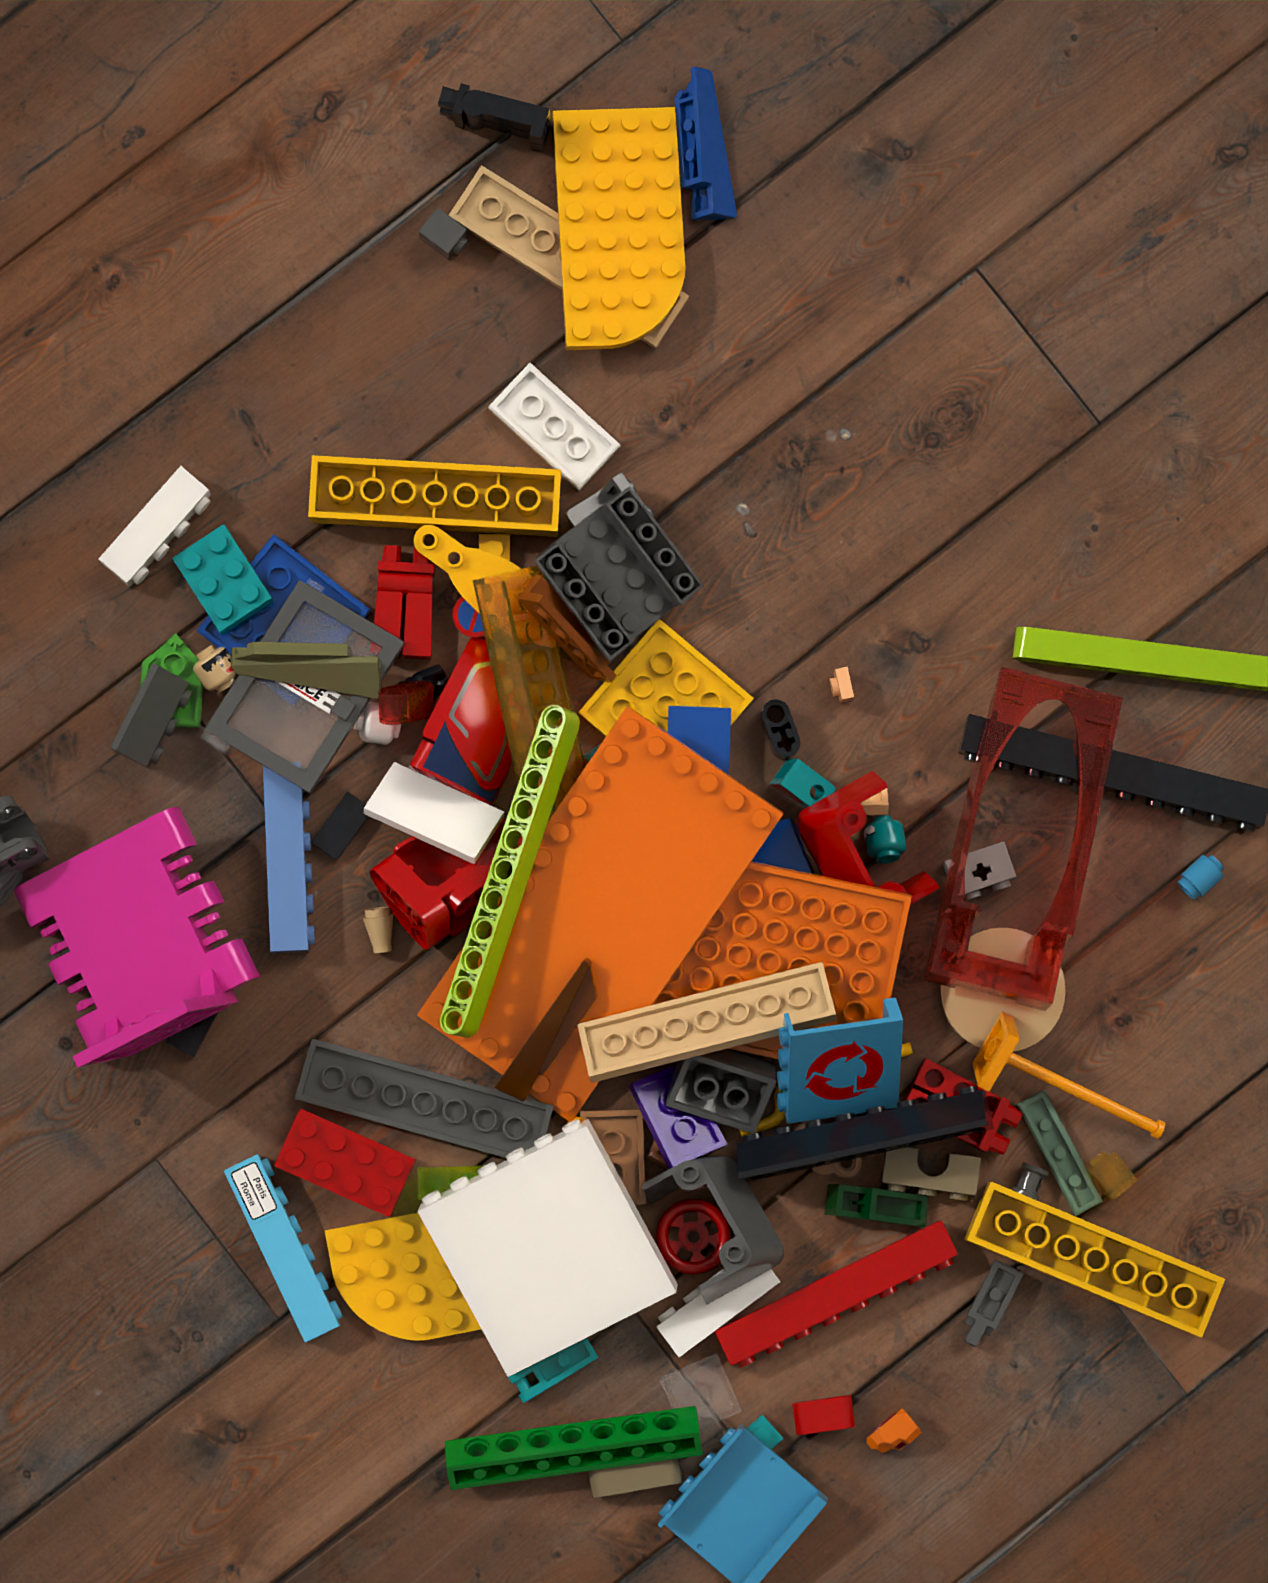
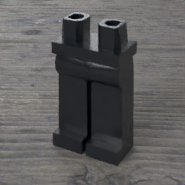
[438,83,551,153]

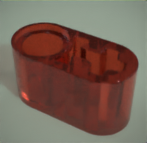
[378,681,434,725]

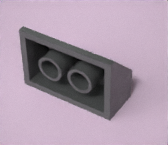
[110,663,192,768]
[666,1049,777,1134]

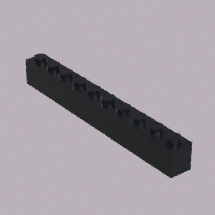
[958,714,1268,832]

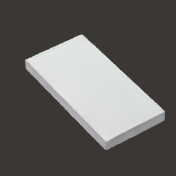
[488,363,621,491]
[364,762,504,864]

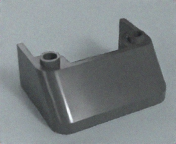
[641,1155,784,1304]

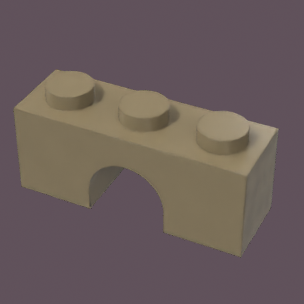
[880,1147,981,1201]

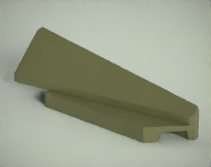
[231,642,382,699]

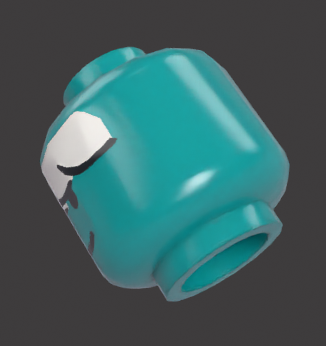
[864,815,907,864]

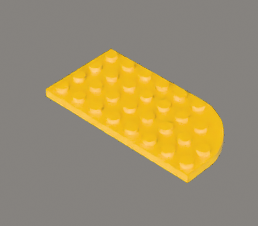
[552,107,686,350]
[325,1213,481,1341]

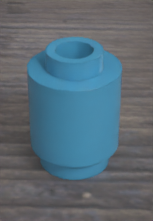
[1177,854,1224,900]

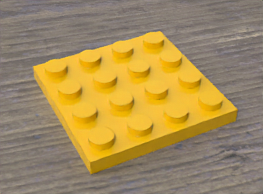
[578,619,754,737]

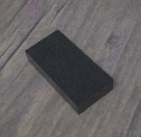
[311,791,369,861]

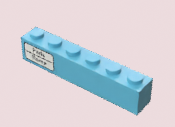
[224,1154,343,1342]

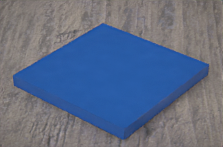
[196,534,371,708]

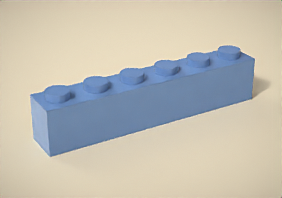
[263,762,315,954]

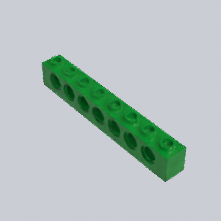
[445,1406,703,1490]

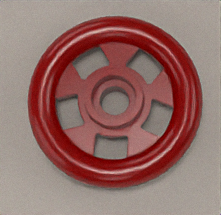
[656,1199,731,1275]

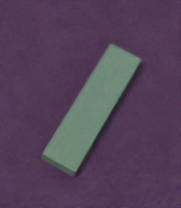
[1016,1090,1103,1216]

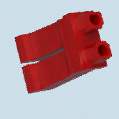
[370,545,435,660]
[904,1058,1023,1155]

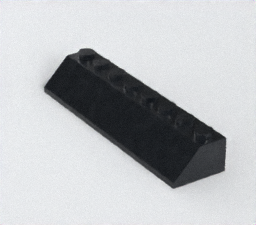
[736,1086,994,1182]

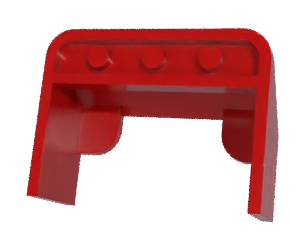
[796,771,940,905]

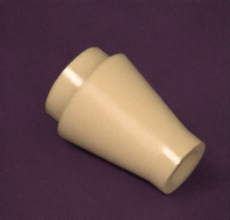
[363,906,393,953]

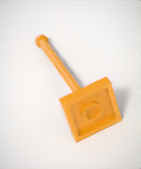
[972,1011,1165,1139]

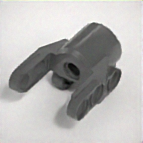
[0,796,49,906]

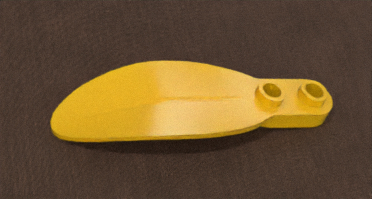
[414,525,560,647]

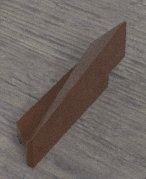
[495,958,597,1102]

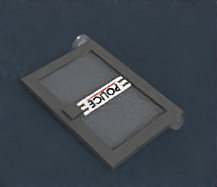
[200,579,405,794]

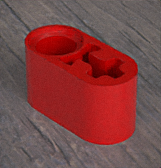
[792,1395,856,1435]

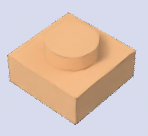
[830,667,854,703]
[861,788,889,815]

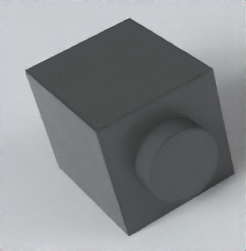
[419,207,468,260]

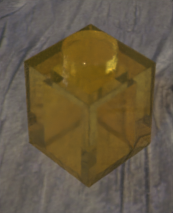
[1087,1150,1138,1201]

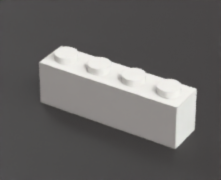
[99,466,211,588]
[656,1269,780,1357]

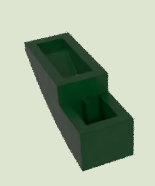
[824,1183,929,1227]

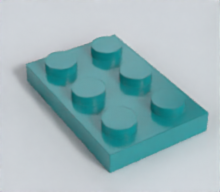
[172,524,274,635]

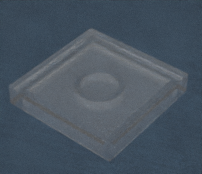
[659,1353,742,1430]

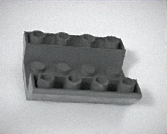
[533,486,704,661]

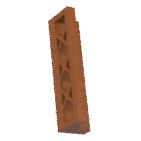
[517,574,617,683]

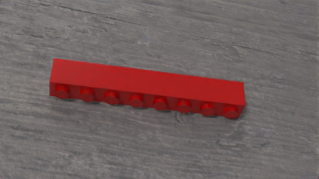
[714,1220,958,1368]

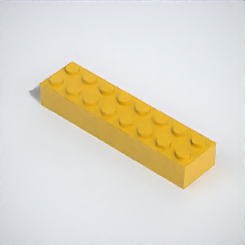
[308,455,561,537]
[964,1181,1225,1338]

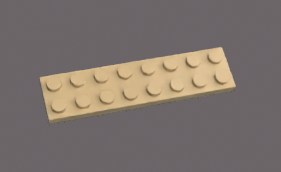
[448,165,689,349]
[577,962,837,1083]

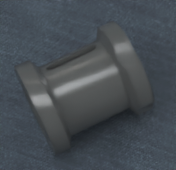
[1012,1162,1049,1201]

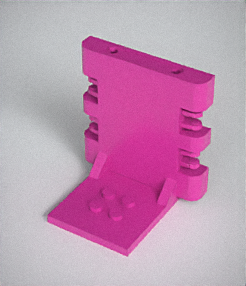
[14,807,260,1068]

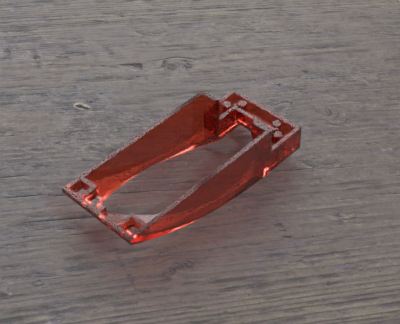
[924,667,1123,1011]

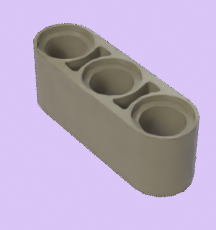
[588,1458,683,1498]

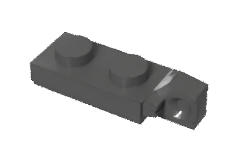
[964,1259,1024,1347]

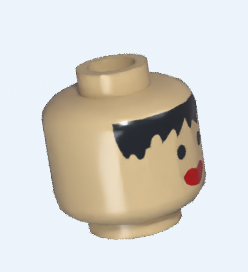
[193,645,237,693]

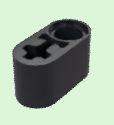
[760,699,800,760]

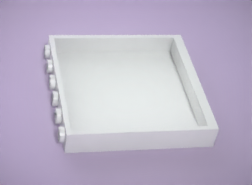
[417,1119,678,1377]

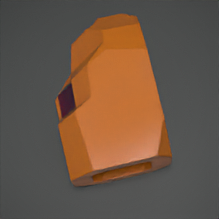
[866,1408,923,1453]

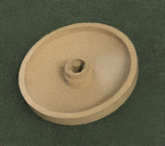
[940,928,1065,1052]

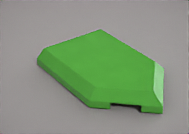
[140,633,203,728]

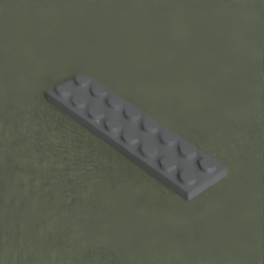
[294,1038,554,1158]

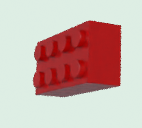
[274,1108,416,1218]

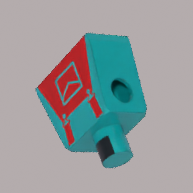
[769,758,836,809]

